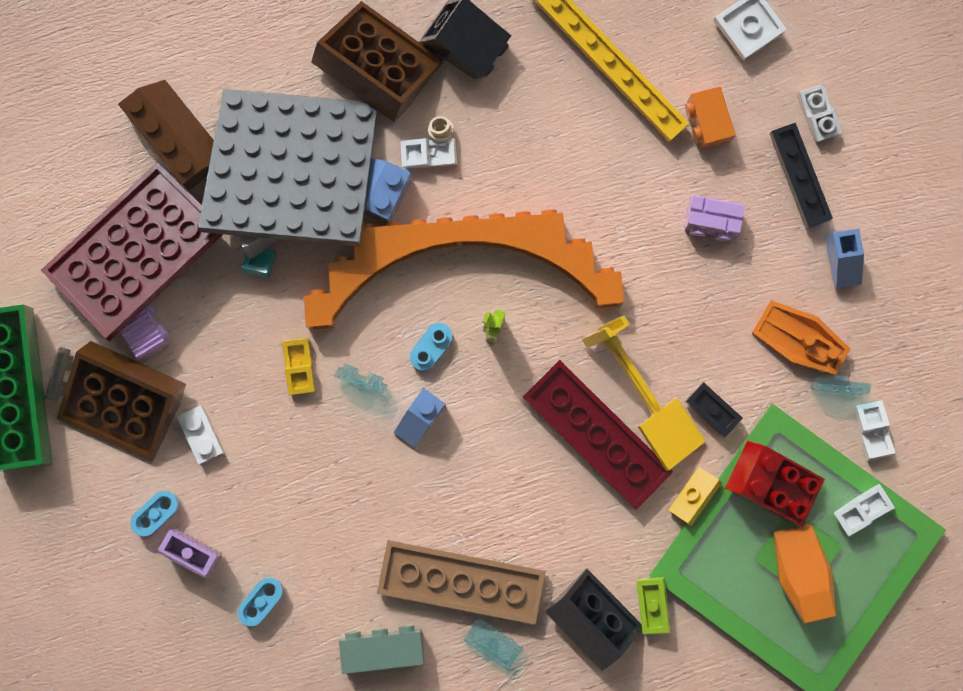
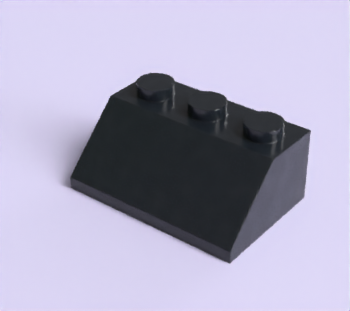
[545,568,642,671]

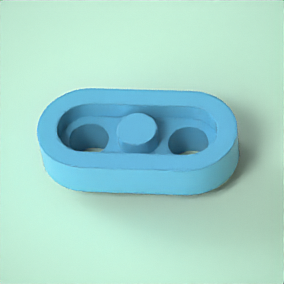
[410,323,452,371]
[131,491,180,536]
[238,577,283,626]

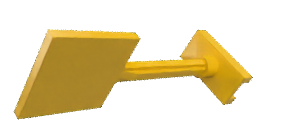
[582,315,706,471]

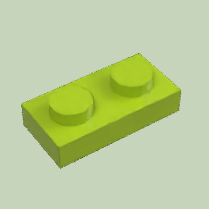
[636,577,671,634]

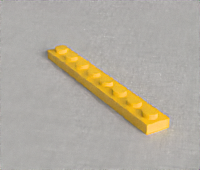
[533,0,689,143]

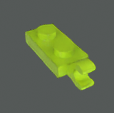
[482,309,506,343]

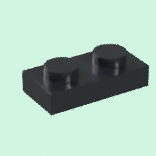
[685,382,743,438]

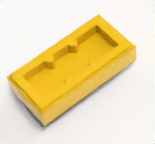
[668,467,722,526]

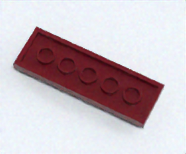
[522,360,673,510]

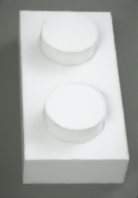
[177,405,224,465]

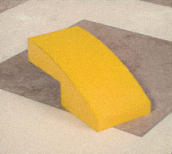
[282,337,315,395]

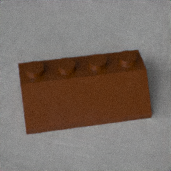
[118,80,214,191]

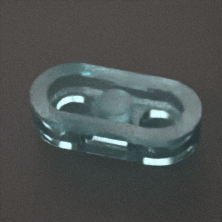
[334,364,387,395]

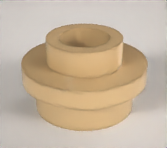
[428,116,454,142]

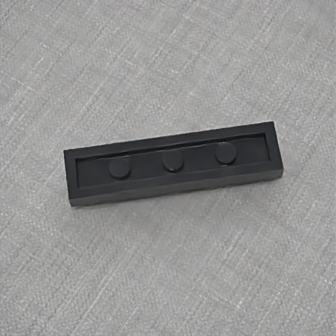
[769,122,833,229]

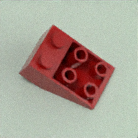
[724,441,825,527]

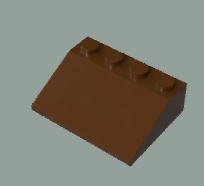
[311,1,444,122]
[57,341,186,462]

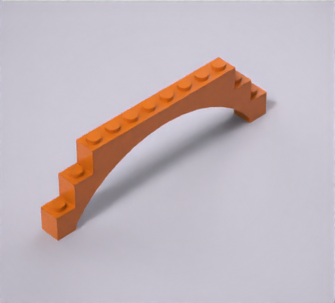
[304,209,624,330]

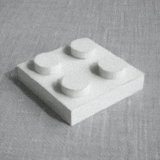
[713,0,787,61]

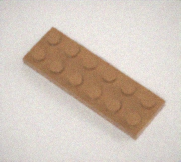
[377,540,546,625]

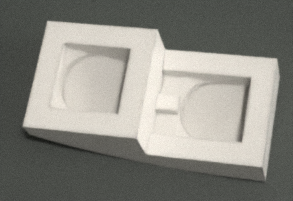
[401,138,457,168]
[855,400,895,461]
[834,484,895,536]

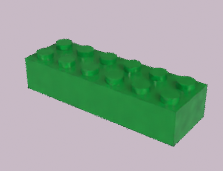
[0,304,52,472]

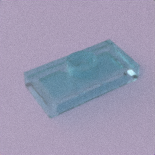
[811,375,871,396]

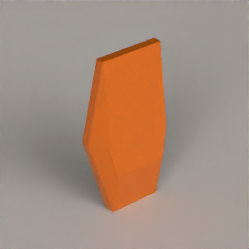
[752,300,851,376]
[773,524,836,624]

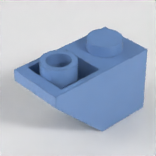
[825,228,864,289]

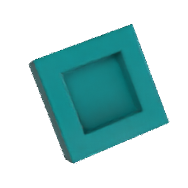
[242,249,276,278]

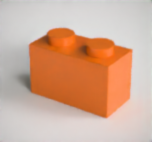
[685,86,736,150]

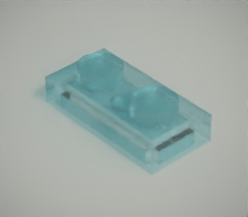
[463,617,523,670]

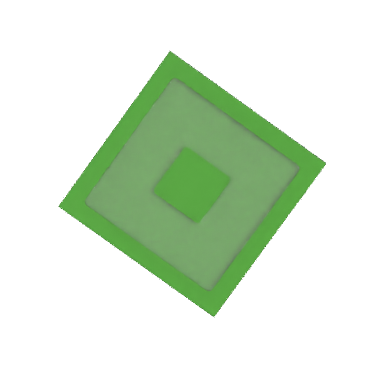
[649,403,946,691]

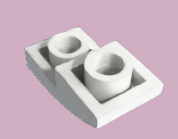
[797,84,842,142]

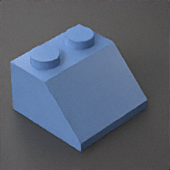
[364,158,412,223]

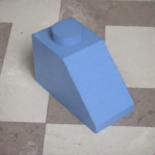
[393,388,446,448]

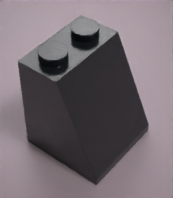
[419,0,512,79]

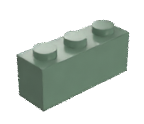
[339,625,424,674]

